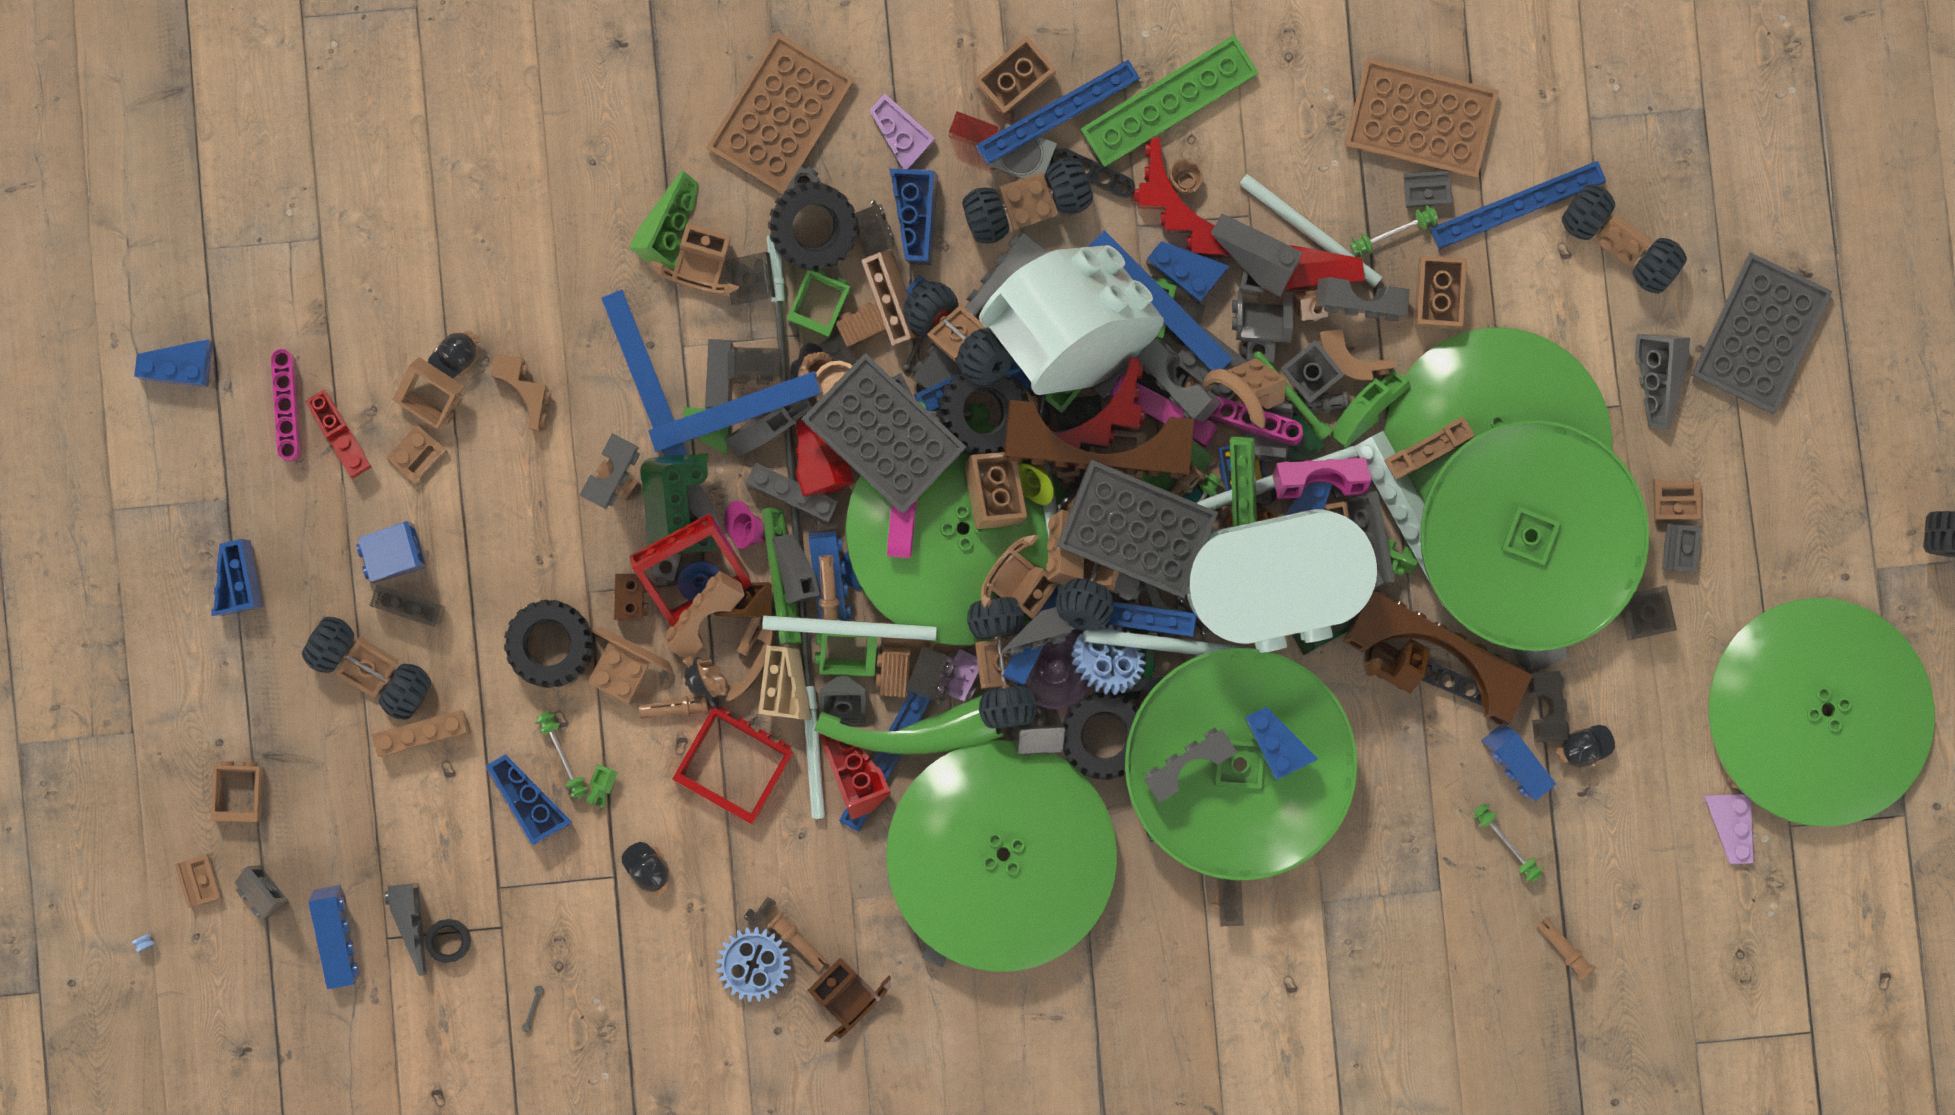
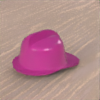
[724,500,765,549]

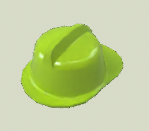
[1017,463,1054,506]

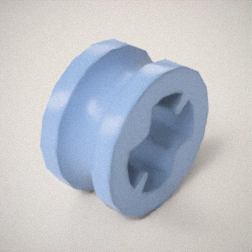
[131,933,155,953]

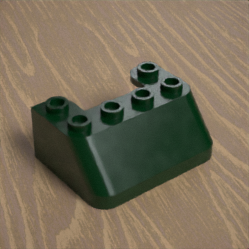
[640,453,717,553]

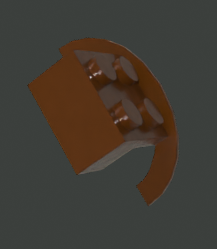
[1363,638,1430,694]
[807,958,891,1042]

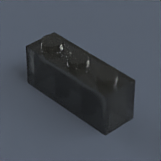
[369,584,446,629]

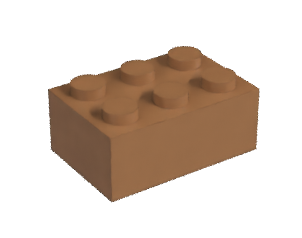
[975,35,1056,118]
[1414,256,1467,330]
[964,452,1027,529]

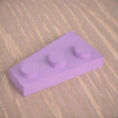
[870,93,935,169]
[1703,794,1754,864]

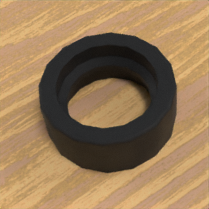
[425,919,471,963]

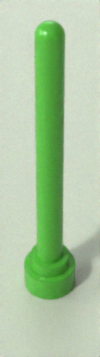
[1254,351,1333,441]

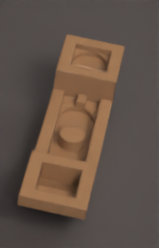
[1384,417,1475,480]
[725,629,774,702]

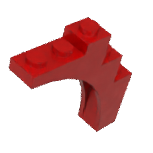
[1134,138,1233,258]
[1026,357,1145,467]

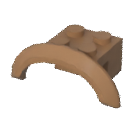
[651,224,739,295]
[1202,358,1287,428]
[981,535,1058,619]
[587,627,673,705]

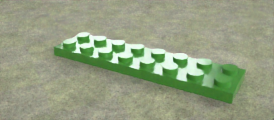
[1080,35,1259,167]

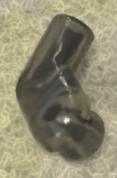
[744,897,776,925]

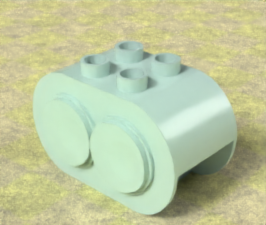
[979,245,1164,395]
[1186,509,1377,653]

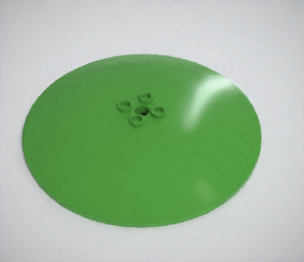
[1384,328,1612,543]
[846,419,1065,646]
[1420,420,1649,651]
[1708,598,1935,827]
[1125,648,1357,880]
[886,740,1117,972]

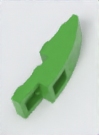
[1330,370,1411,448]

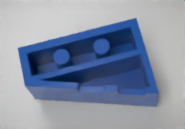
[1146,241,1229,305]
[134,339,213,387]
[211,539,263,617]
[1244,707,1318,780]
[1481,725,1556,802]

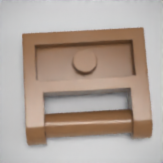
[387,425,448,485]
[1653,479,1701,520]

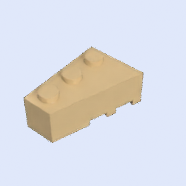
[758,645,811,720]

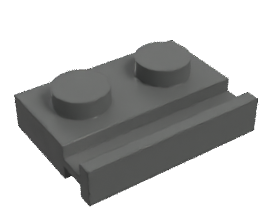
[1403,171,1452,208]
[1662,524,1701,573]

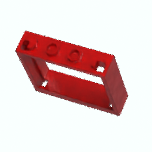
[629,513,752,627]
[672,706,794,825]

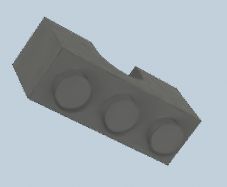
[580,433,640,510]

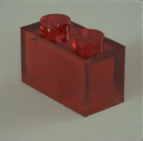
[949,111,999,146]

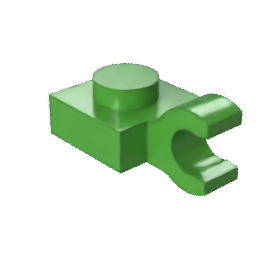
[587,764,618,808]

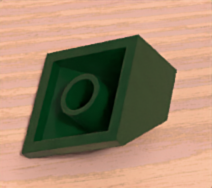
[1276,413,1325,464]

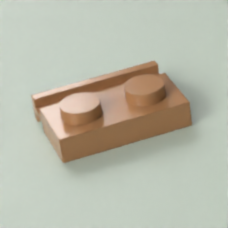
[175,854,222,908]

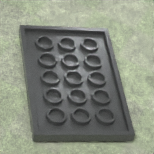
[1691,252,1833,415]
[801,353,966,515]
[1056,460,1218,598]

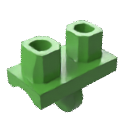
[1387,538,1418,576]

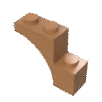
[491,354,551,432]

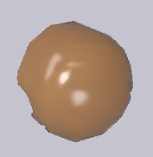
[1169,158,1203,195]

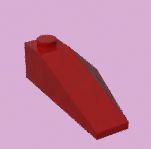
[1283,245,1365,292]
[796,412,854,496]
[819,733,891,820]

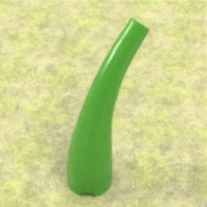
[814,695,1004,754]

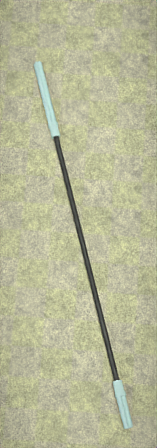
[767,235,825,819]

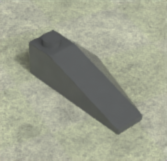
[1211,214,1303,297]
[1635,334,1690,430]
[385,883,427,976]

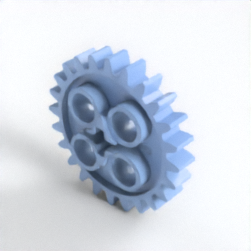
[1071,625,1146,695]
[716,927,791,1002]

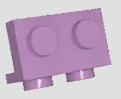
[939,649,980,702]

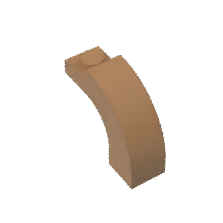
[1318,329,1395,383]

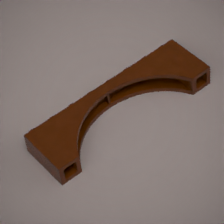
[1003,400,1194,479]
[1343,590,1533,727]

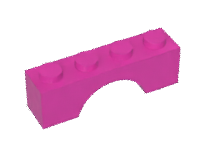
[1273,458,1371,499]

